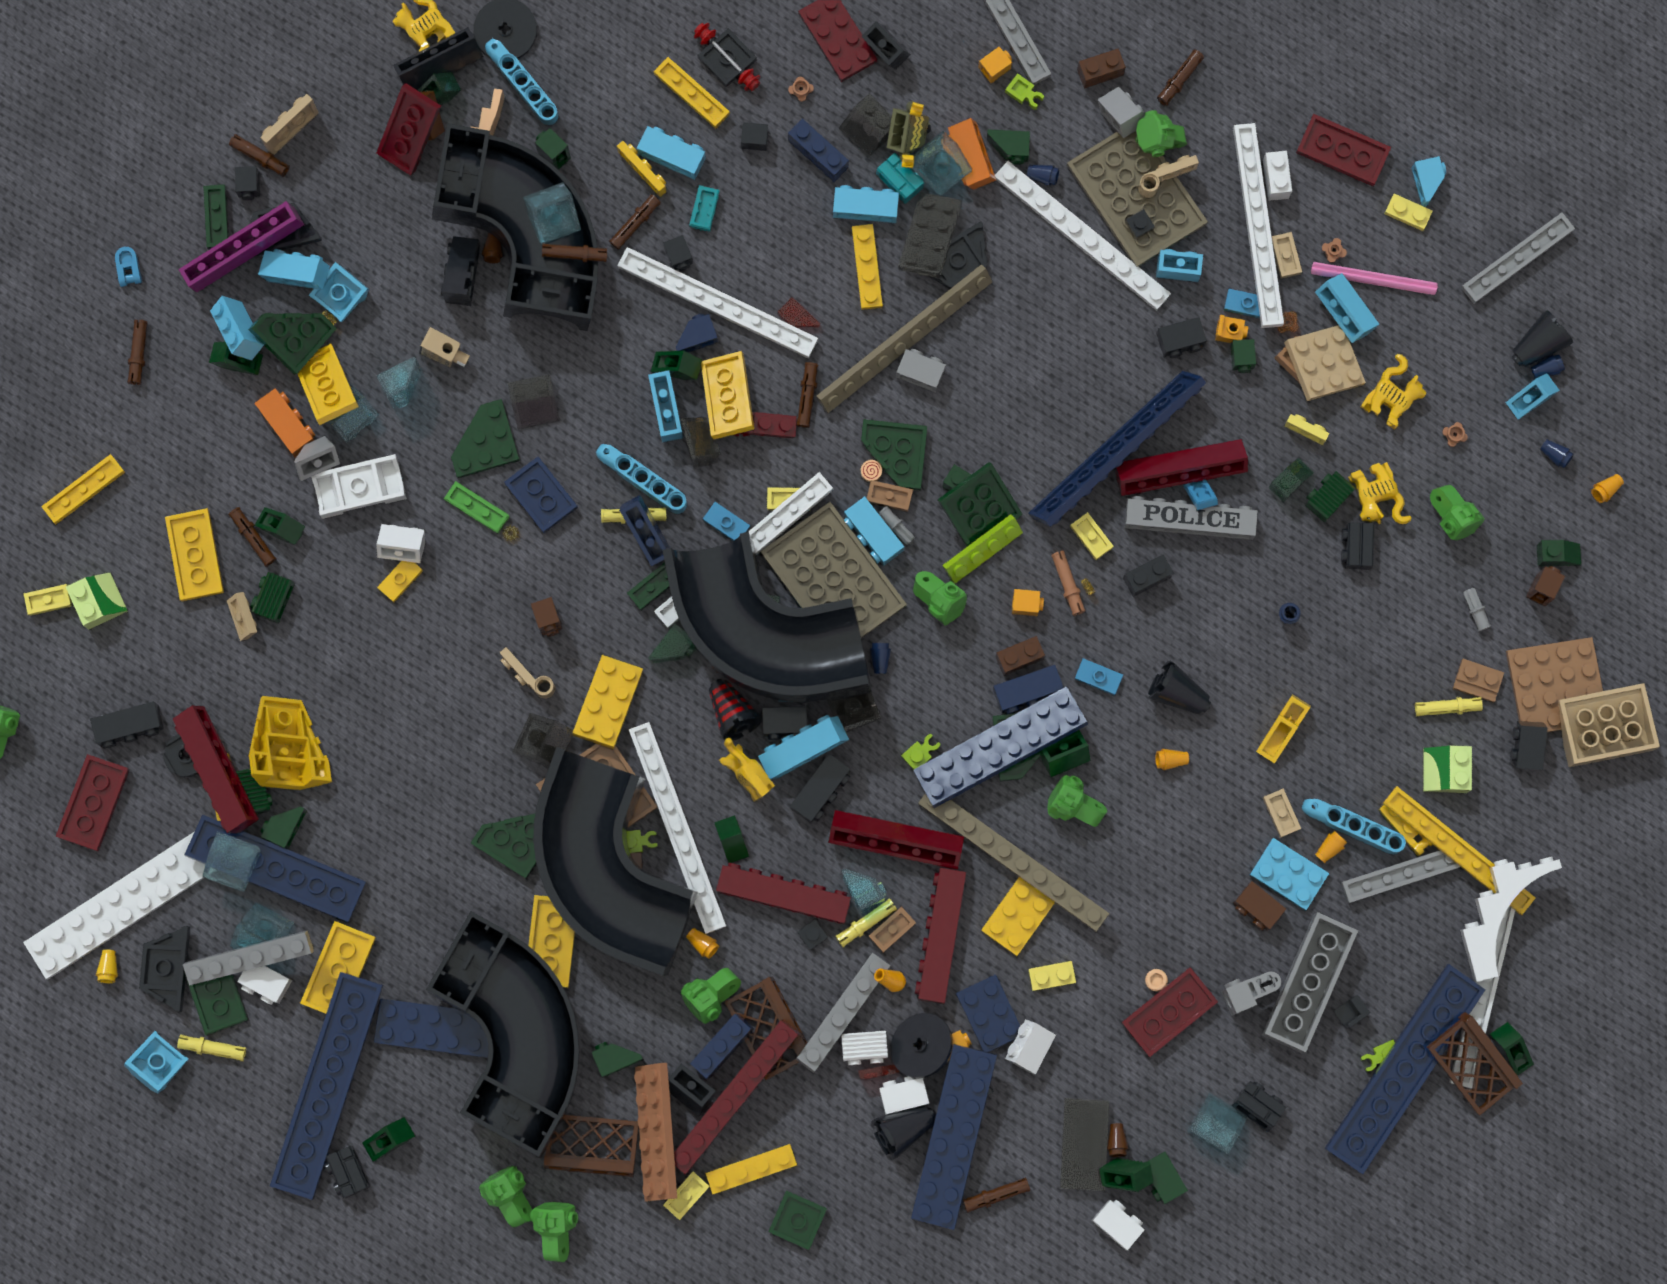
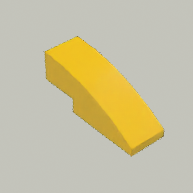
[1256,694,1311,763]

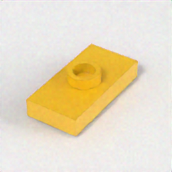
[377,561,423,602]

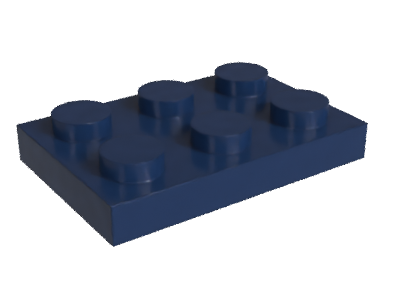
[504,457,578,533]
[956,974,1020,1052]

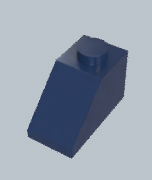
[676,314,718,353]

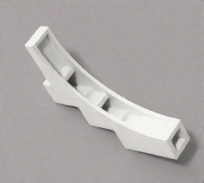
[1460,857,1562,982]

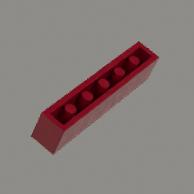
[1115,439,1248,496]
[173,705,259,833]
[828,810,964,870]
[716,863,851,925]
[915,868,966,1004]

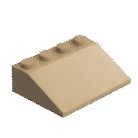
[1558,683,1660,767]

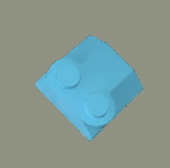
[309,262,369,322]
[124,1031,189,1093]

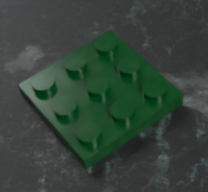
[937,462,1023,547]

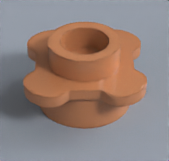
[788,77,814,102]
[1322,238,1347,263]
[1442,422,1468,447]

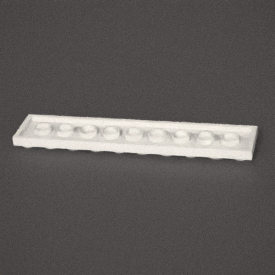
[23,831,217,980]

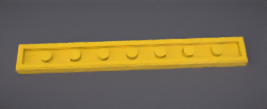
[1382,786,1535,915]

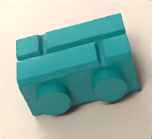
[876,153,924,204]

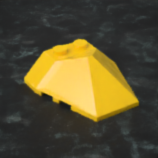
[249,696,332,790]

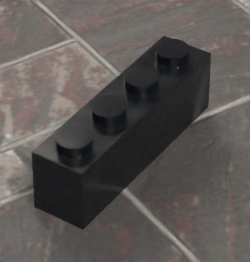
[393,27,484,91]

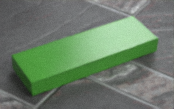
[444,481,510,534]

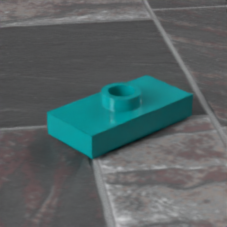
[689,185,720,232]

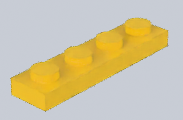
[654,57,730,129]
[852,224,883,310]
[41,454,125,525]
[706,1144,797,1195]

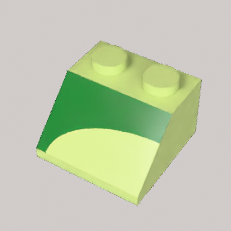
[66,572,128,630]
[1423,746,1472,793]

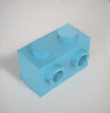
[1156,249,1203,282]

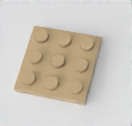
[1284,325,1366,401]

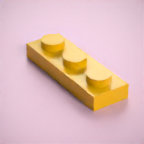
[617,141,666,197]

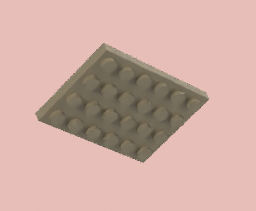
[1066,131,1208,267]
[760,502,907,638]

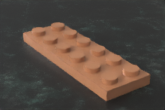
[634,1063,677,1201]

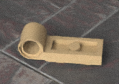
[1138,155,1199,198]
[500,647,555,698]

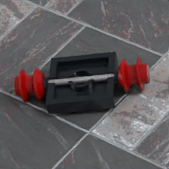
[694,23,761,91]

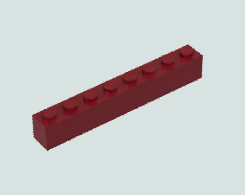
[674,1019,800,1174]

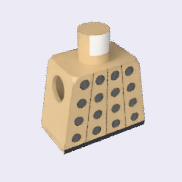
[419,327,470,367]

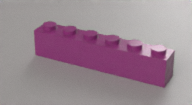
[179,201,304,292]

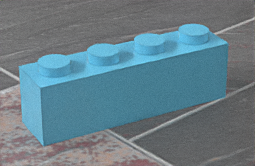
[758,715,849,780]

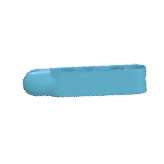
[485,39,558,125]
[596,444,687,514]
[1302,799,1406,854]

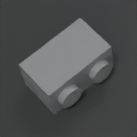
[1098,87,1145,138]
[896,349,946,393]

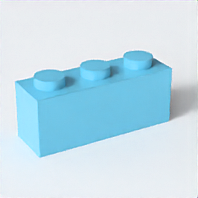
[637,126,706,180]
[833,185,899,223]
[258,249,330,290]
[1315,273,1379,343]
[210,296,264,360]
[648,371,683,442]
[844,496,904,566]

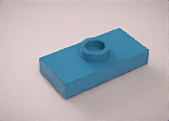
[1224,289,1260,318]
[1183,480,1218,510]
[703,502,750,541]
[1075,658,1123,696]

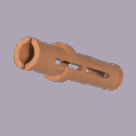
[1051,551,1086,616]

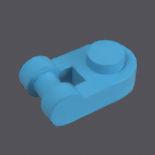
[115,247,142,287]

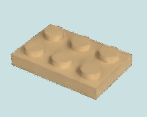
[260,94,319,155]

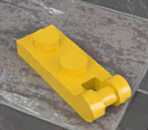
[1378,805,1433,856]

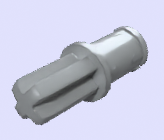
[879,506,915,545]
[1463,588,1491,632]

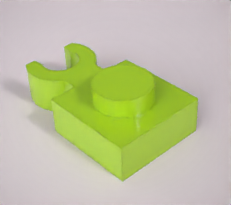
[1005,73,1044,110]
[901,734,940,770]
[627,830,658,853]
[1360,1039,1395,1072]

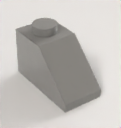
[294,436,340,481]

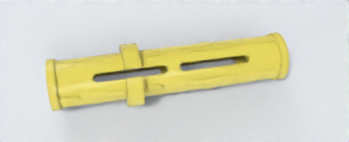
[601,507,666,524]
[1415,697,1483,717]
[835,899,897,948]
[177,1034,246,1061]

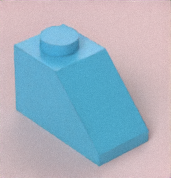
[1411,156,1446,207]
[1505,373,1560,419]

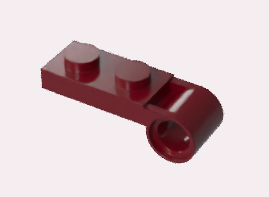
[734,412,796,438]

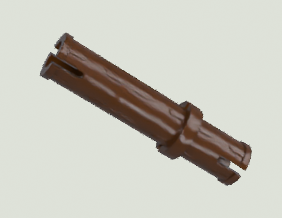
[1157,49,1204,106]
[229,134,290,177]
[609,194,661,250]
[542,243,607,262]
[127,320,148,385]
[796,362,819,428]
[228,507,277,567]
[962,1177,1030,1213]

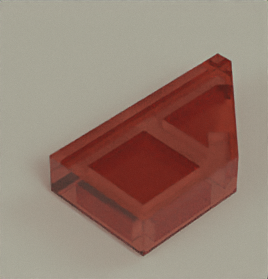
[777,297,820,328]
[858,1065,900,1080]

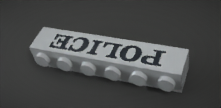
[1124,496,1257,540]

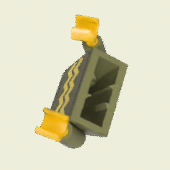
[887,101,931,168]

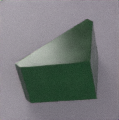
[714,815,749,863]

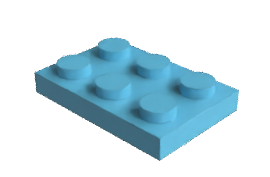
[1250,838,1329,911]

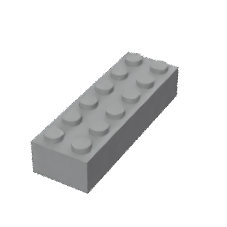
[1262,912,1358,1053]

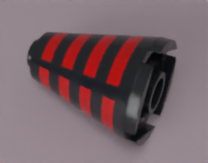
[709,679,762,741]

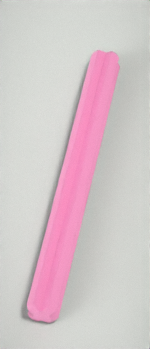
[1311,262,1438,295]

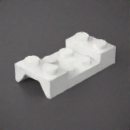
[311,454,407,519]

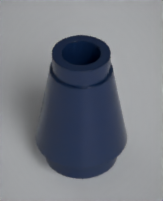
[1027,165,1059,186]
[1531,354,1565,379]
[1540,439,1574,468]
[1279,603,1301,624]
[870,643,891,674]

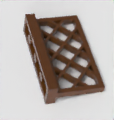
[725,977,808,1080]
[1427,1012,1523,1116]
[544,1115,639,1177]

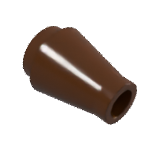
[482,233,503,264]
[1107,1123,1129,1157]

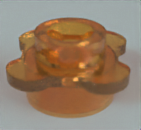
[1277,311,1299,333]

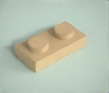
[1271,232,1302,279]
[227,592,257,641]
[1263,788,1301,838]

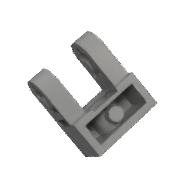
[1221,971,1281,1016]

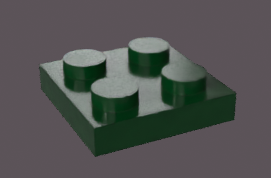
[768,1190,827,1250]

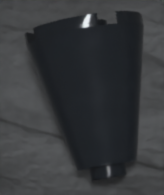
[1512,310,1573,367]
[1148,660,1211,714]
[871,1105,936,1160]

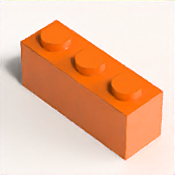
[948,118,996,190]
[254,388,315,458]

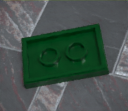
[186,974,248,1036]

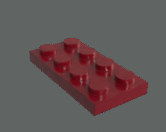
[798,0,878,82]
[376,83,441,176]
[1296,114,1391,187]
[55,754,130,851]
[1121,967,1218,1057]

